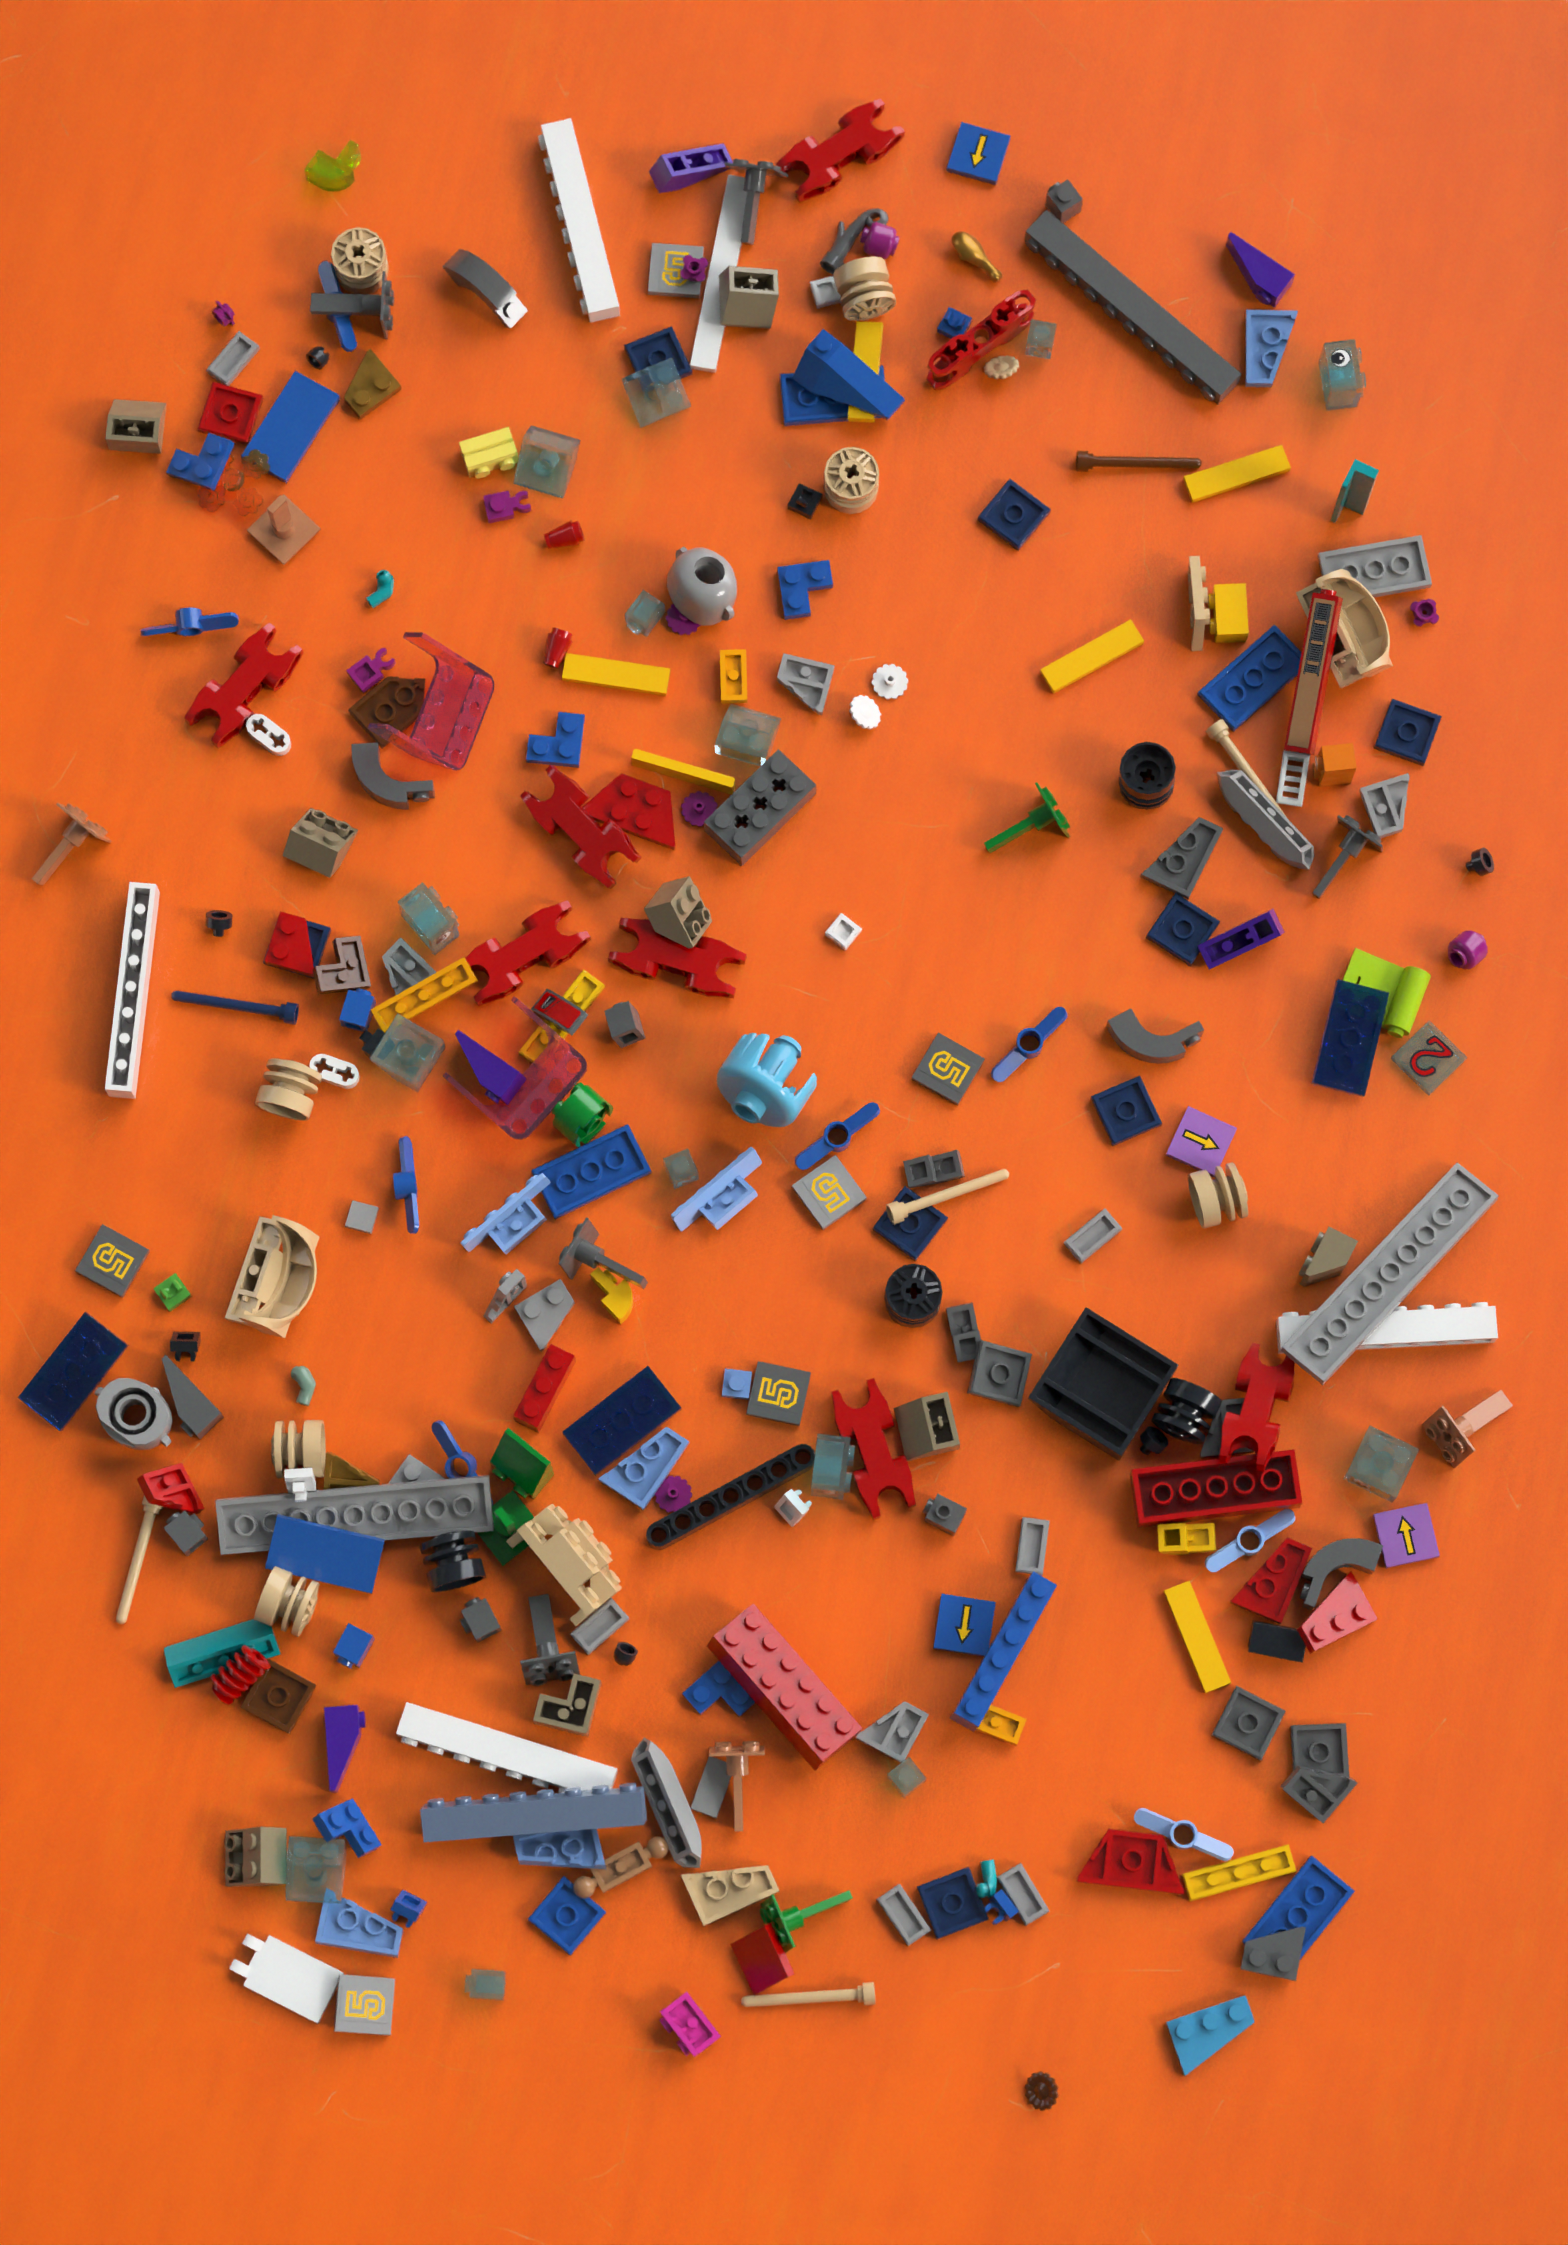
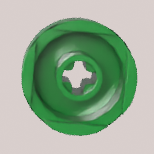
[552,1082,613,1147]

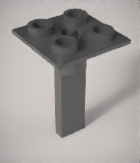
[724,159,788,245]
[310,271,394,339]
[1313,815,1383,899]
[559,1217,648,1289]
[520,1594,580,1686]

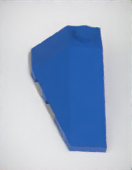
[792,329,905,420]

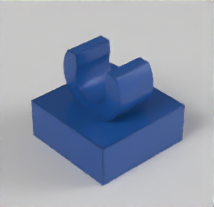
[937,307,972,339]
[983,1889,1019,1925]
[391,1890,427,1928]

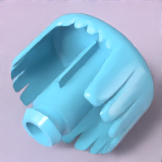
[716,1033,817,1127]

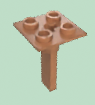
[247,494,321,565]
[32,803,112,885]
[1422,1390,1513,1468]
[709,1741,765,1831]

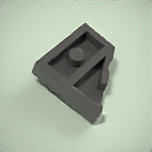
[1280,1766,1357,1823]

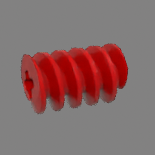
[211,1645,271,1705]

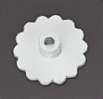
[872,664,908,700]
[849,695,881,730]

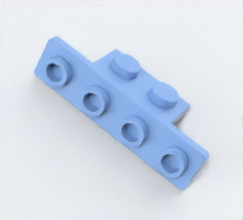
[671,1147,762,1231]
[460,1173,551,1254]

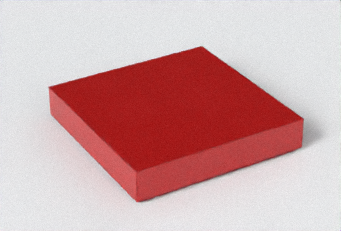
[197,382,263,445]
[730,1923,794,1995]

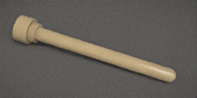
[1205,719,1289,820]
[886,1169,1009,1225]
[116,1495,164,1624]
[741,1982,876,2007]

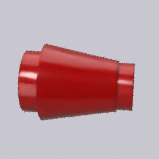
[544,520,585,549]
[543,627,573,668]

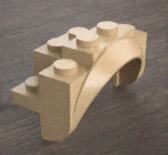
[1296,569,1393,688]
[225,1215,319,1338]
[506,1504,622,1626]

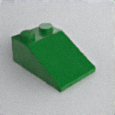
[490,1428,554,1500]

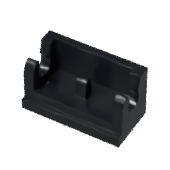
[1248,1620,1306,1663]

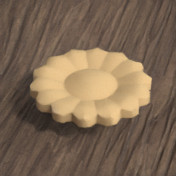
[984,355,1019,379]

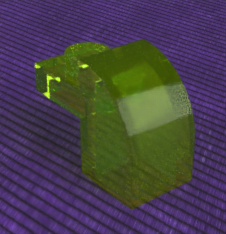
[304,140,361,192]

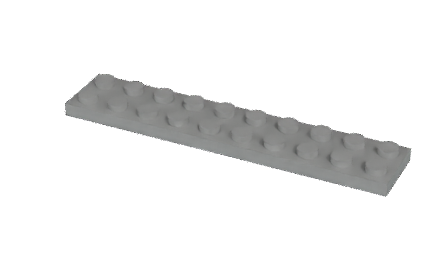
[1281,1162,1499,1385]
[215,1475,494,1555]

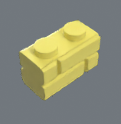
[459,427,519,478]

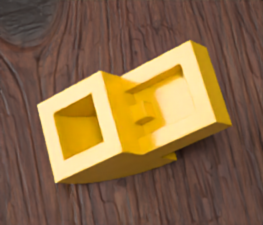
[590,1267,633,1325]
[1158,1523,1216,1555]

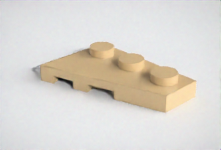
[1188,556,1210,651]
[681,1865,780,1926]

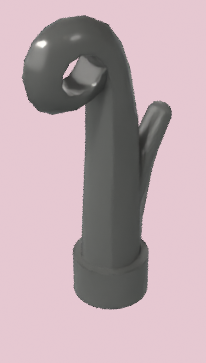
[820,208,888,274]

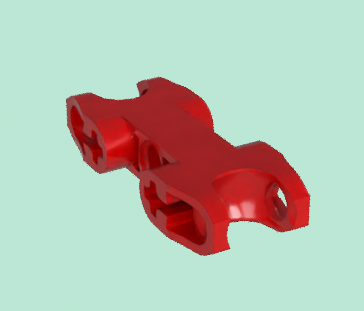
[776,99,905,202]
[927,290,1036,390]
[184,623,304,748]
[520,765,642,889]
[465,900,591,1006]
[608,918,747,998]
[1219,1343,1295,1472]
[831,1378,916,1520]

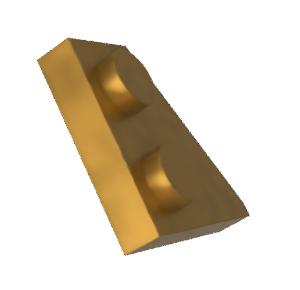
[344,349,402,420]
[324,1452,380,1490]

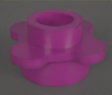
[680,255,708,282]
[211,300,235,327]
[1410,599,1439,627]

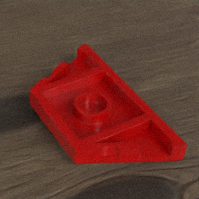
[583,773,676,850]
[1076,1829,1184,1895]

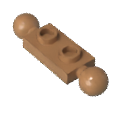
[573,1836,669,1898]

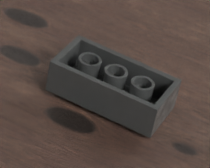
[704,749,816,866]

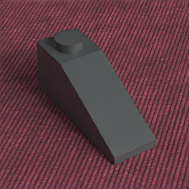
[162,1355,224,1439]

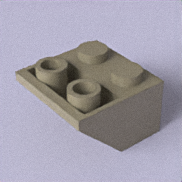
[719,266,779,329]
[105,399,166,454]
[282,808,358,878]
[644,876,712,948]
[1298,1227,1358,1287]
[894,1392,960,1461]
[225,1827,287,1887]

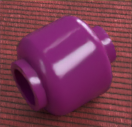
[860,222,900,260]
[1448,930,1488,970]

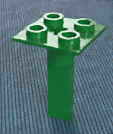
[984,782,1070,853]
[477,1490,534,1566]
[760,1890,853,1954]

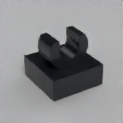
[788,483,823,519]
[359,1028,395,1065]
[170,1332,201,1362]

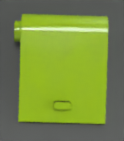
[1332,948,1431,1038]

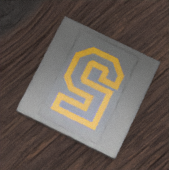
[648,243,704,298]
[792,1155,867,1230]
[334,1974,395,2035]

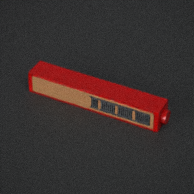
[1284,589,1343,755]

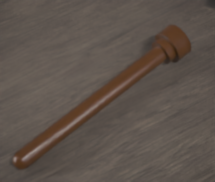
[1076,451,1202,472]

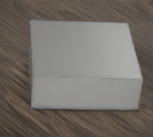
[345,1200,379,1234]

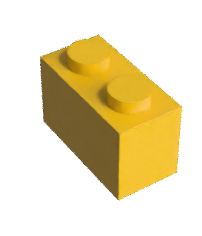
[1208,583,1249,643]

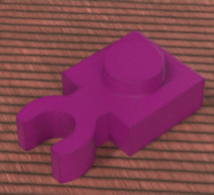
[483,491,531,523]
[346,648,396,693]

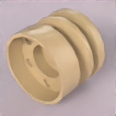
[331,227,389,294]
[833,256,896,321]
[824,447,879,514]
[255,1058,322,1121]
[1188,1162,1248,1229]
[271,1420,326,1478]
[254,1566,319,1637]

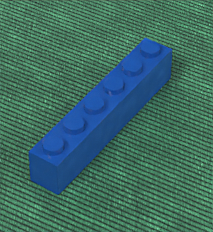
[950,1571,1057,1732]

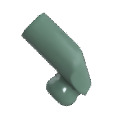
[291,1366,316,1406]

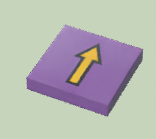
[1166,1106,1237,1178]
[1373,1503,1440,1568]

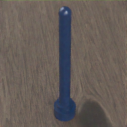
[171,990,299,1025]

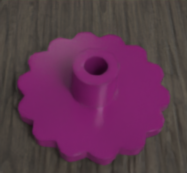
[666,604,701,635]
[681,791,717,827]
[655,1475,693,1513]

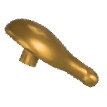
[951,231,1003,282]

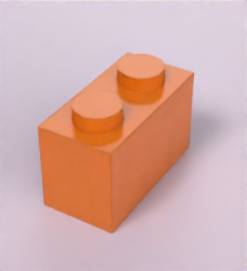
[1313,743,1357,787]

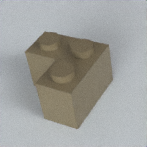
[533,1674,602,1737]

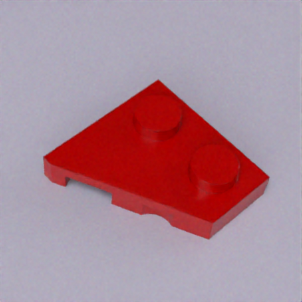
[264,911,314,977]
[137,1463,205,1514]

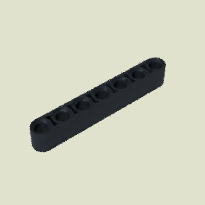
[646,1444,815,1550]

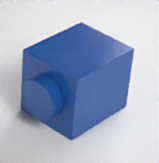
[339,988,376,1032]
[333,1623,375,1669]

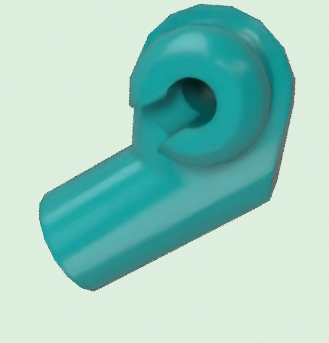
[366,570,394,609]
[976,1860,997,1898]

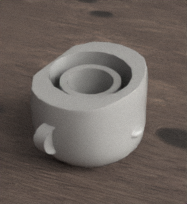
[667,547,737,626]
[94,1378,172,1450]

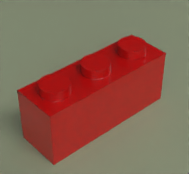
[513,1343,576,1433]

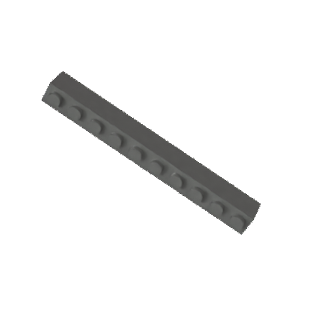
[1025,210,1241,405]

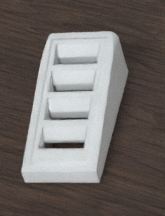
[1276,751,1310,807]

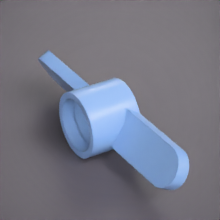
[1205,1509,1295,1572]
[1134,1808,1233,1861]

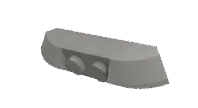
[1217,770,1314,870]
[631,1737,701,1868]

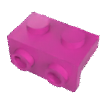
[659,1992,721,2058]

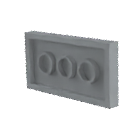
[1318,535,1432,597]

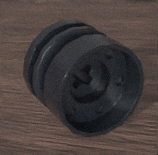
[1119,742,1176,810]
[884,1264,943,1328]
[1151,1378,1222,1445]
[419,1531,486,1592]

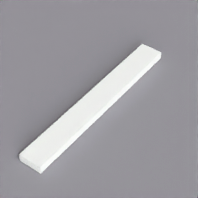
[690,175,747,373]

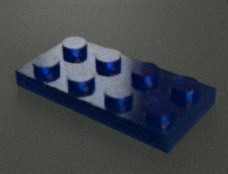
[1311,979,1389,1097]
[18,1312,129,1431]
[562,1366,682,1476]

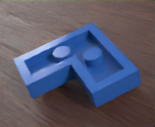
[166,433,234,491]
[777,560,833,620]
[526,712,585,768]
[682,1661,755,1717]
[312,1798,382,1858]

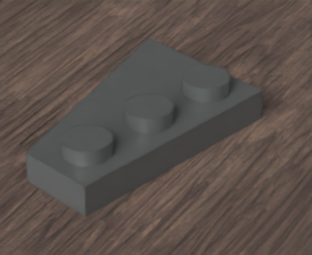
[1140,817,1223,900]

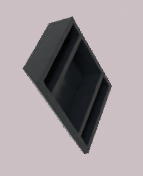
[1028,1307,1178,1461]

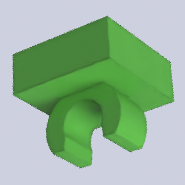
[153,1273,192,1312]

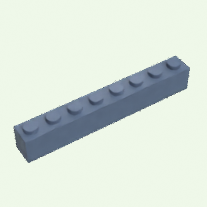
[420,1783,647,1842]

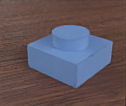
[722,1368,752,1400]

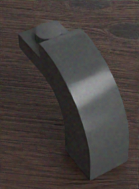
[442,249,528,329]
[351,743,435,810]
[1106,1009,1204,1064]
[1300,1538,1383,1610]

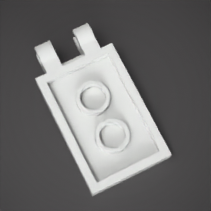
[229,1933,344,2023]

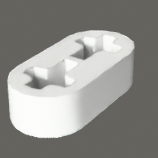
[246,714,291,756]
[309,1054,360,1089]

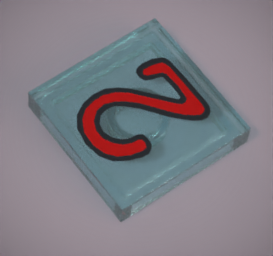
[1391,1020,1468,1096]

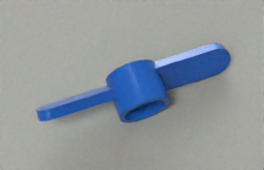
[318,261,357,352]
[140,607,239,636]
[991,1007,1068,1082]
[795,1102,880,1170]
[393,1136,419,1234]
[432,1420,493,1505]

